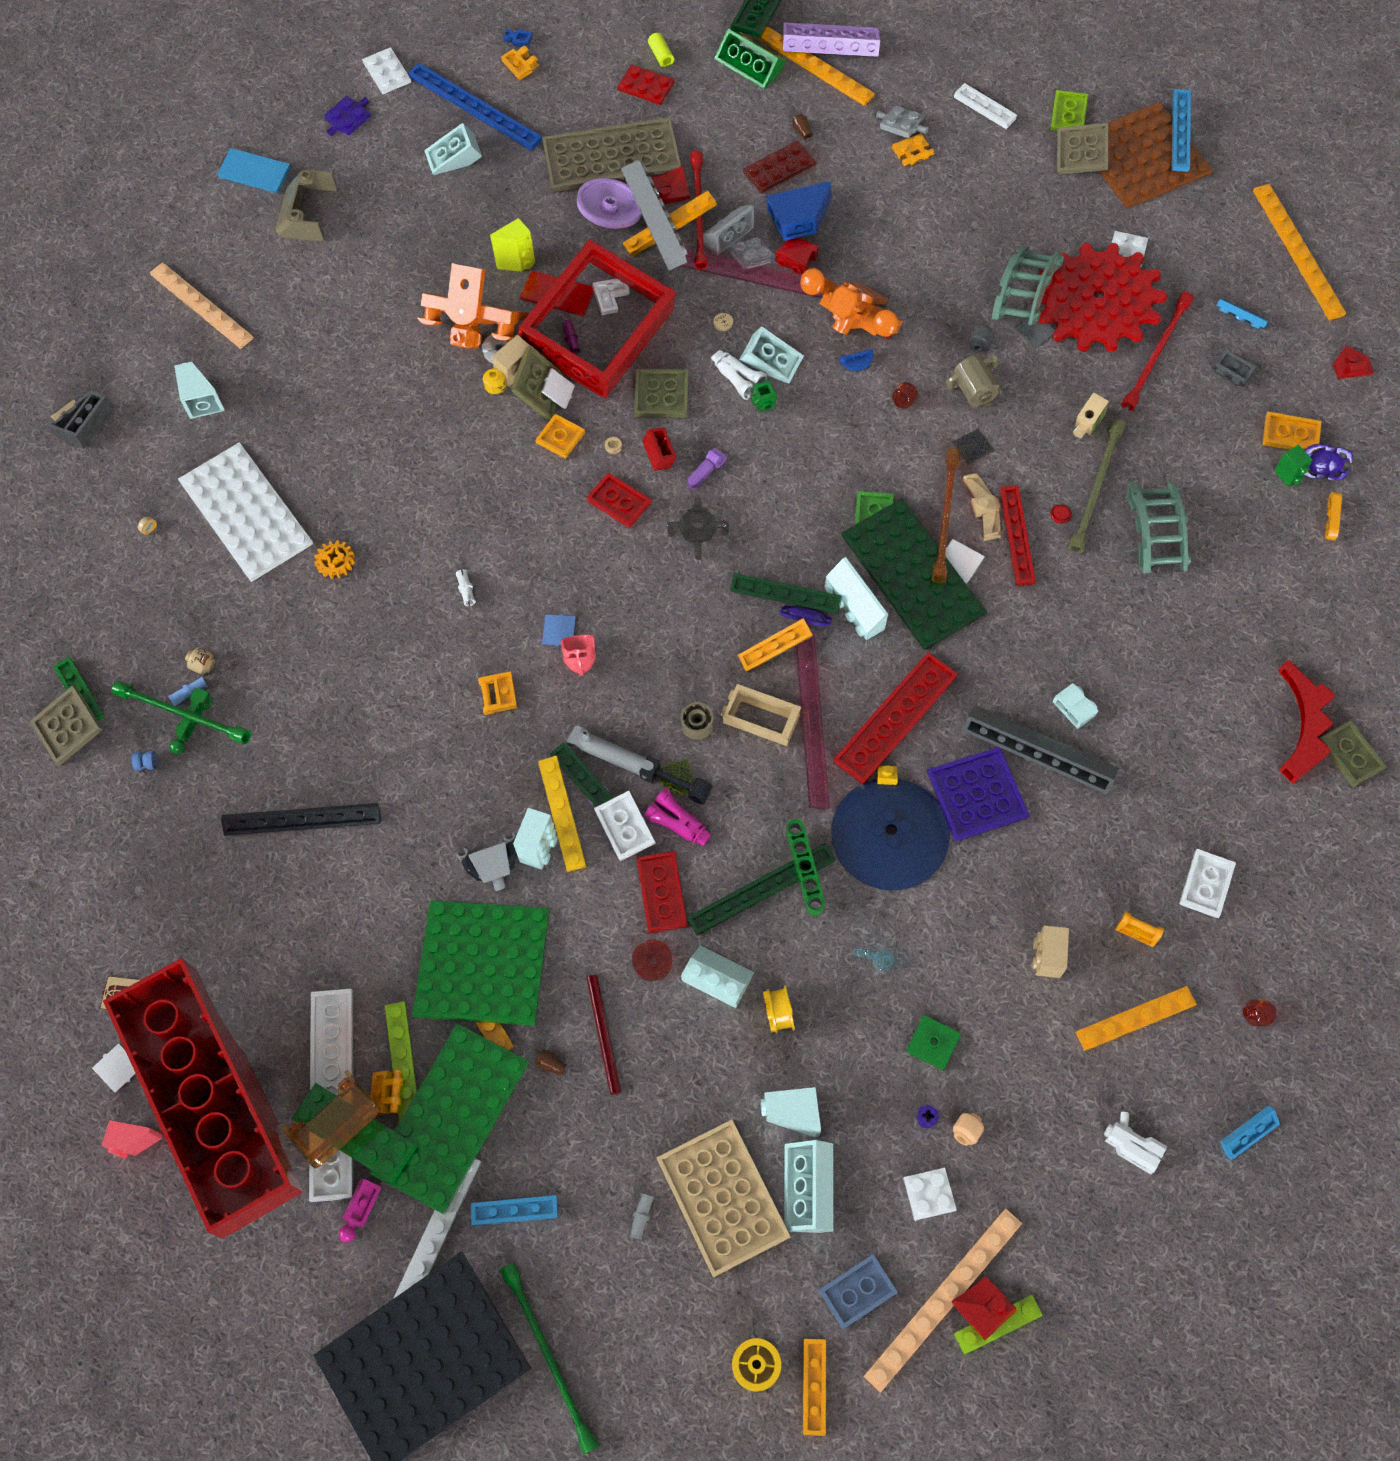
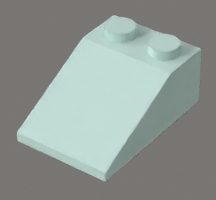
[425,123,482,175]
[739,326,804,384]

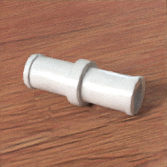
[456,569,476,606]

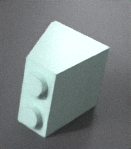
[174,362,225,419]
[760,1087,821,1137]

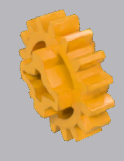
[314,540,355,579]

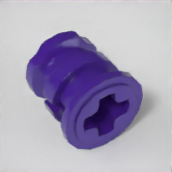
[917,1105,939,1129]

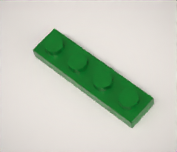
[53,657,105,720]

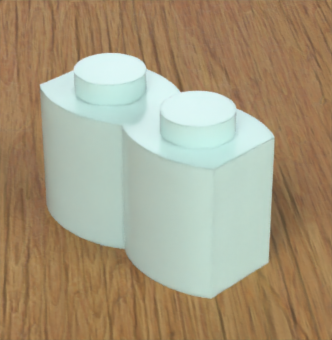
[1053,683,1098,729]

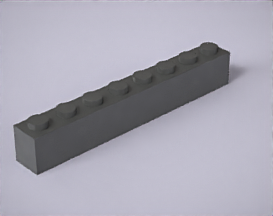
[963,705,1119,794]

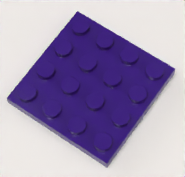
[927,747,1030,842]

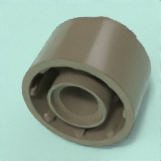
[681,702,714,740]

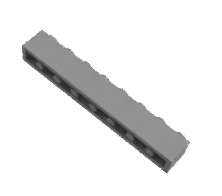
[621,160,687,271]

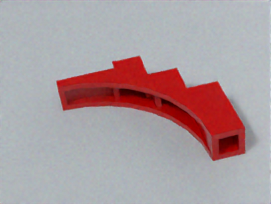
[1278,660,1336,784]

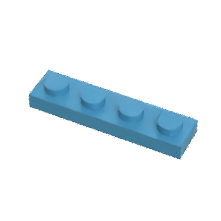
[471,1195,558,1226]

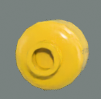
[483,368,507,395]

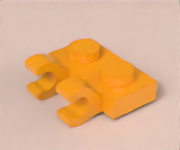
[501,46,539,80]

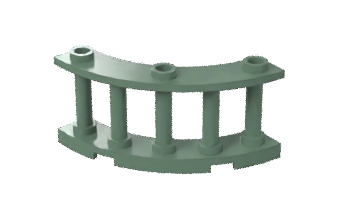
[992,245,1064,325]
[1127,480,1191,573]

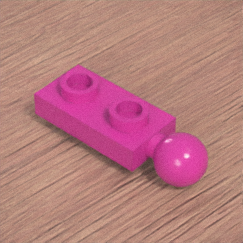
[339,1178,382,1243]

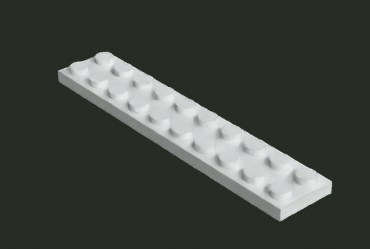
[309,989,354,1202]

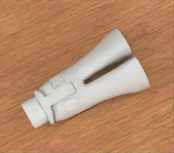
[711,350,767,400]

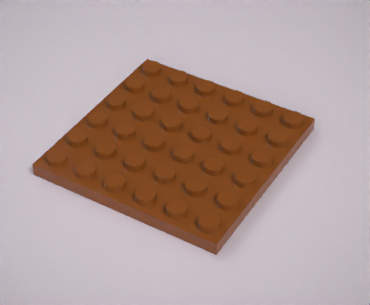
[1099,101,1213,209]

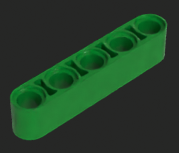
[786,819,825,916]

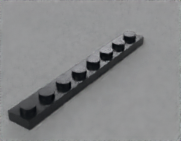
[221,803,381,836]

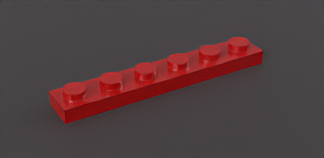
[1000,485,1036,586]

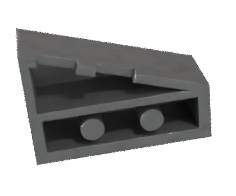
[47,390,113,449]

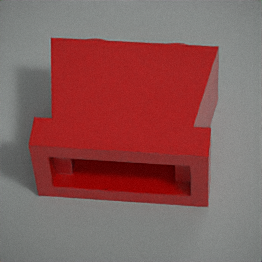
[776,237,819,274]

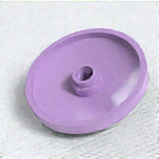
[576,178,642,229]

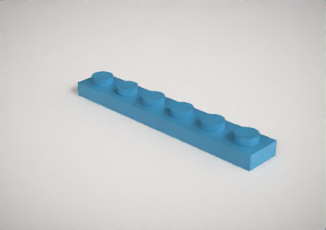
[1172,89,1191,172]

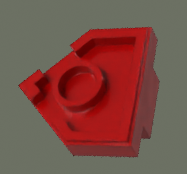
[1333,345,1374,379]

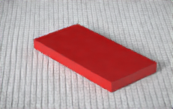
[520,270,594,317]
[636,851,688,934]

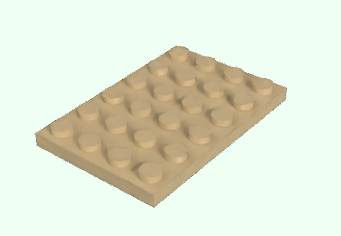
[656,1120,791,1278]

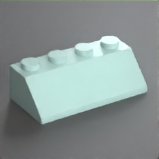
[825,557,888,640]
[784,1140,833,1233]

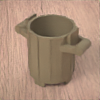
[946,354,1002,408]

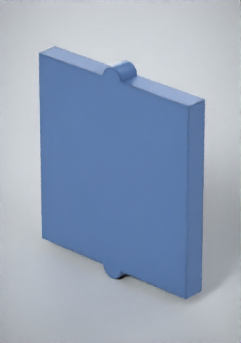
[542,614,576,647]

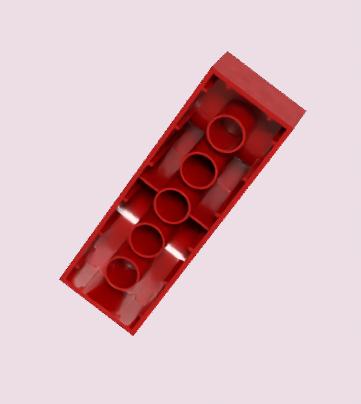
[103,958,303,1239]

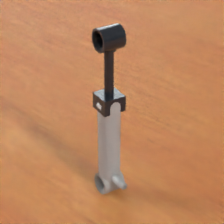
[566,726,713,805]

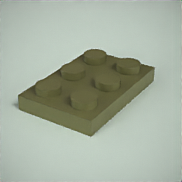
[1319,720,1387,788]

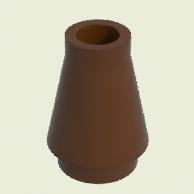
[792,114,812,140]
[535,1049,567,1076]

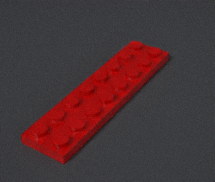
[833,652,958,785]

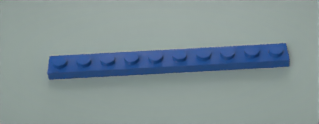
[408,63,542,151]

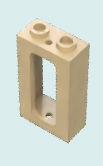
[721,684,801,746]

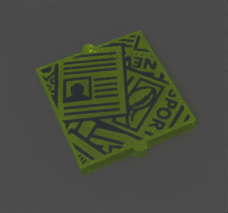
[660,759,694,796]

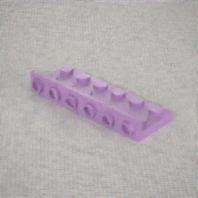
[783,22,880,57]

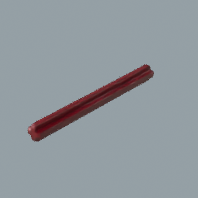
[587,975,621,1095]

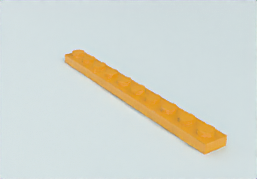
[753,26,875,106]
[1253,184,1346,321]

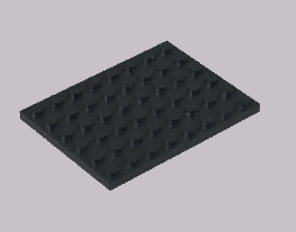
[313,1252,532,1461]

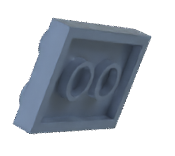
[818,1254,898,1330]

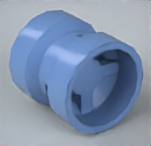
[132,751,157,771]

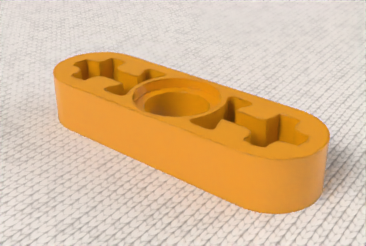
[1325,492,1342,541]

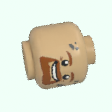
[185,647,215,675]

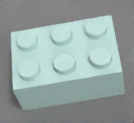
[513,808,558,870]

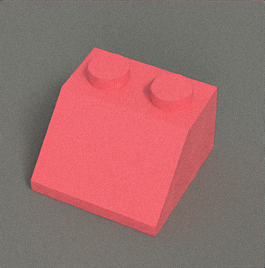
[101,1120,163,1159]

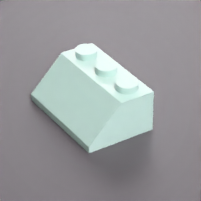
[681,945,754,1008]

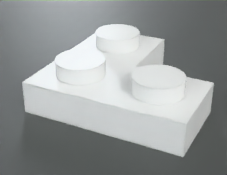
[592,278,630,315]

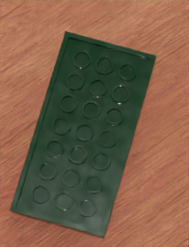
[841,498,986,650]

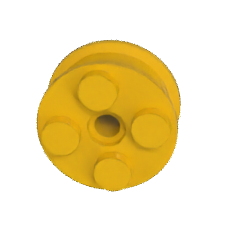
[763,985,795,1034]
[732,1338,781,1391]

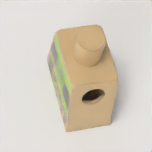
[1073,392,1109,438]

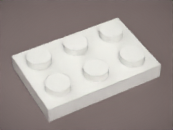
[362,47,411,95]
[594,791,655,861]
[1179,849,1236,918]

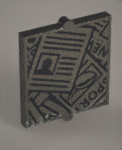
[952,429,994,464]

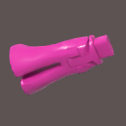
[643,787,712,846]

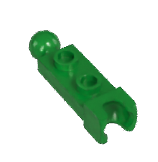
[169,688,214,754]

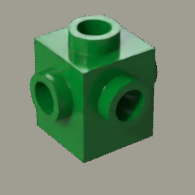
[751,381,777,411]

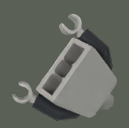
[456,833,517,891]

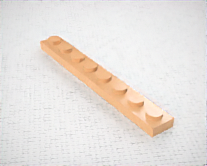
[150,262,254,349]

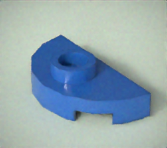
[839,349,874,371]

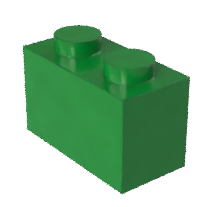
[1274,444,1313,487]

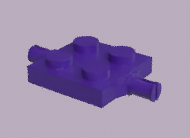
[324,95,371,136]

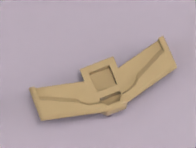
[963,473,1001,541]

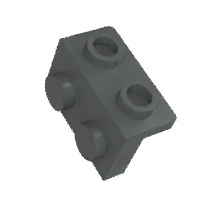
[1213,349,1256,386]

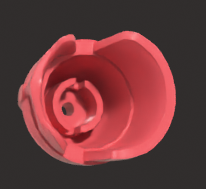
[561,634,596,676]

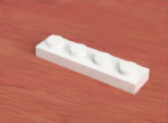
[954,83,1017,129]

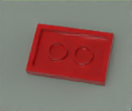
[617,64,675,105]
[586,472,651,529]

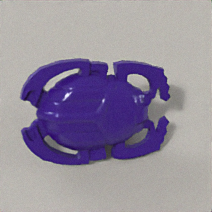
[1304,444,1353,480]
[780,605,832,626]

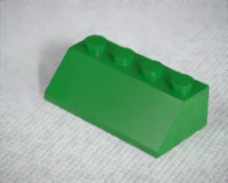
[714,28,786,89]

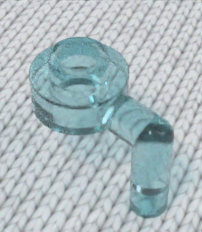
[853,948,894,971]

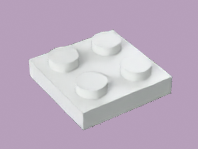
[903,1168,957,1221]

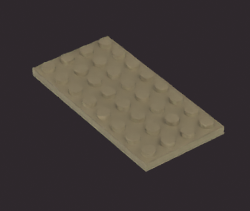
[542,117,681,192]

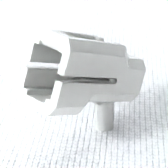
[1104,1112,1167,1174]

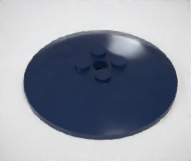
[831,779,950,890]

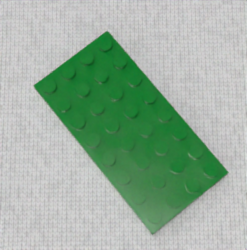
[370,1024,529,1215]

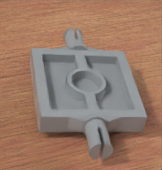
[876,106,928,138]

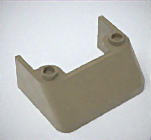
[276,170,338,241]

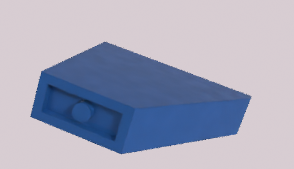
[766,181,832,241]

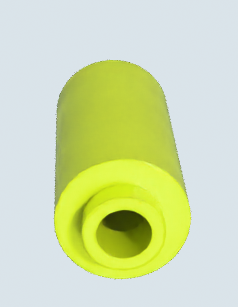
[648,33,674,67]

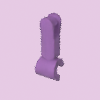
[688,448,727,489]

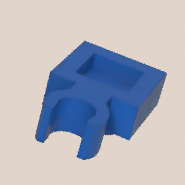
[503,29,533,48]

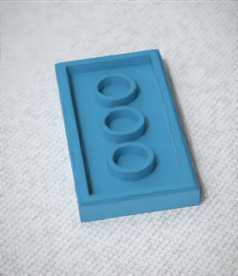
[217,148,291,193]

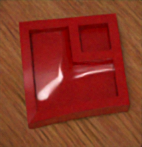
[651,166,690,204]
[952,1276,1017,1341]

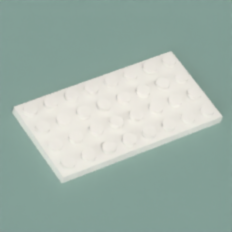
[178,442,313,582]

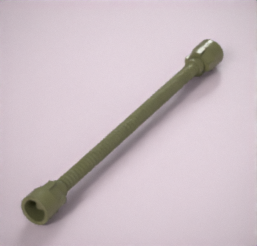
[1069,419,1126,553]

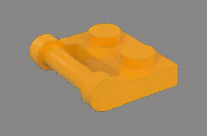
[478,671,517,715]
[1115,911,1164,947]

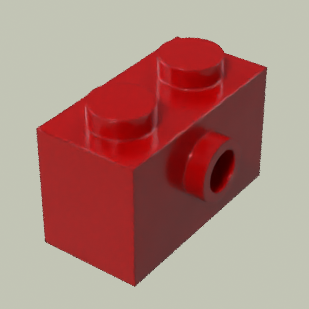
[642,427,677,471]

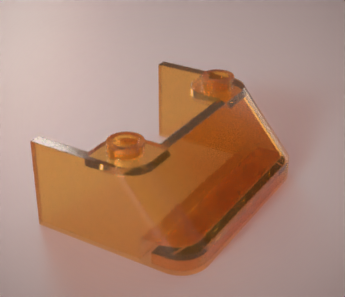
[282,1070,380,1169]

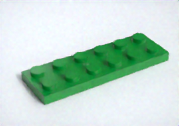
[291,1082,417,1184]

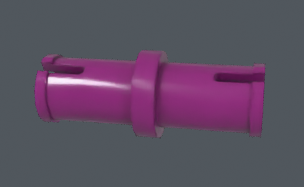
[562,320,580,354]

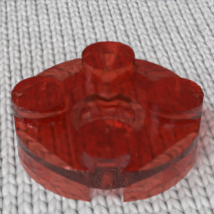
[632,940,673,981]

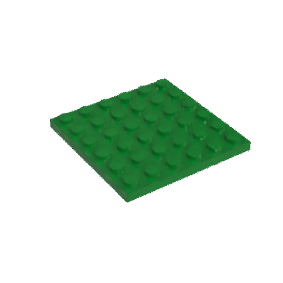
[412,900,550,1026]

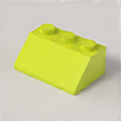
[490,218,535,272]

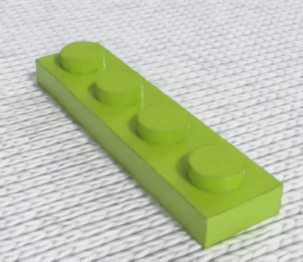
[954,1295,1043,1355]

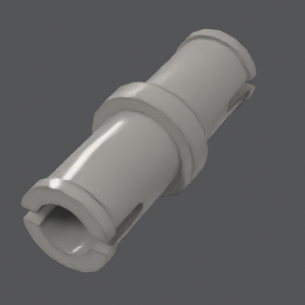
[628,1193,654,1240]

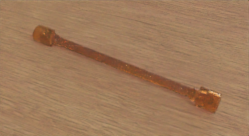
[932,448,961,583]

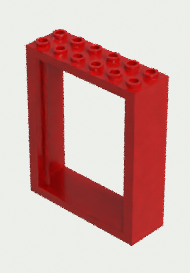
[519,239,676,399]

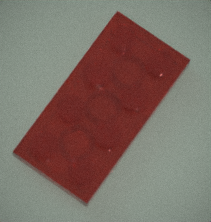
[743,140,816,193]

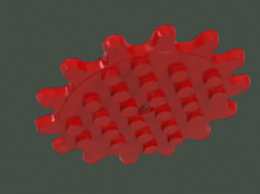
[1031,243,1167,352]

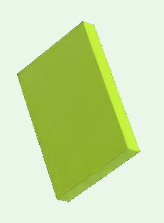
[1050,90,1088,131]

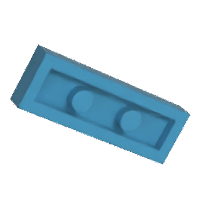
[1217,298,1269,329]
[1220,1105,1280,1161]

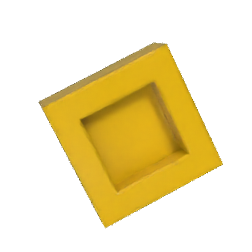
[877,766,898,785]

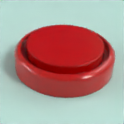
[1050,504,1072,524]

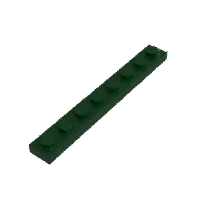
[687,843,836,936]

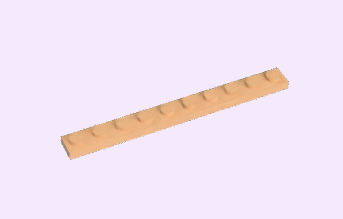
[863,1208,1022,1393]

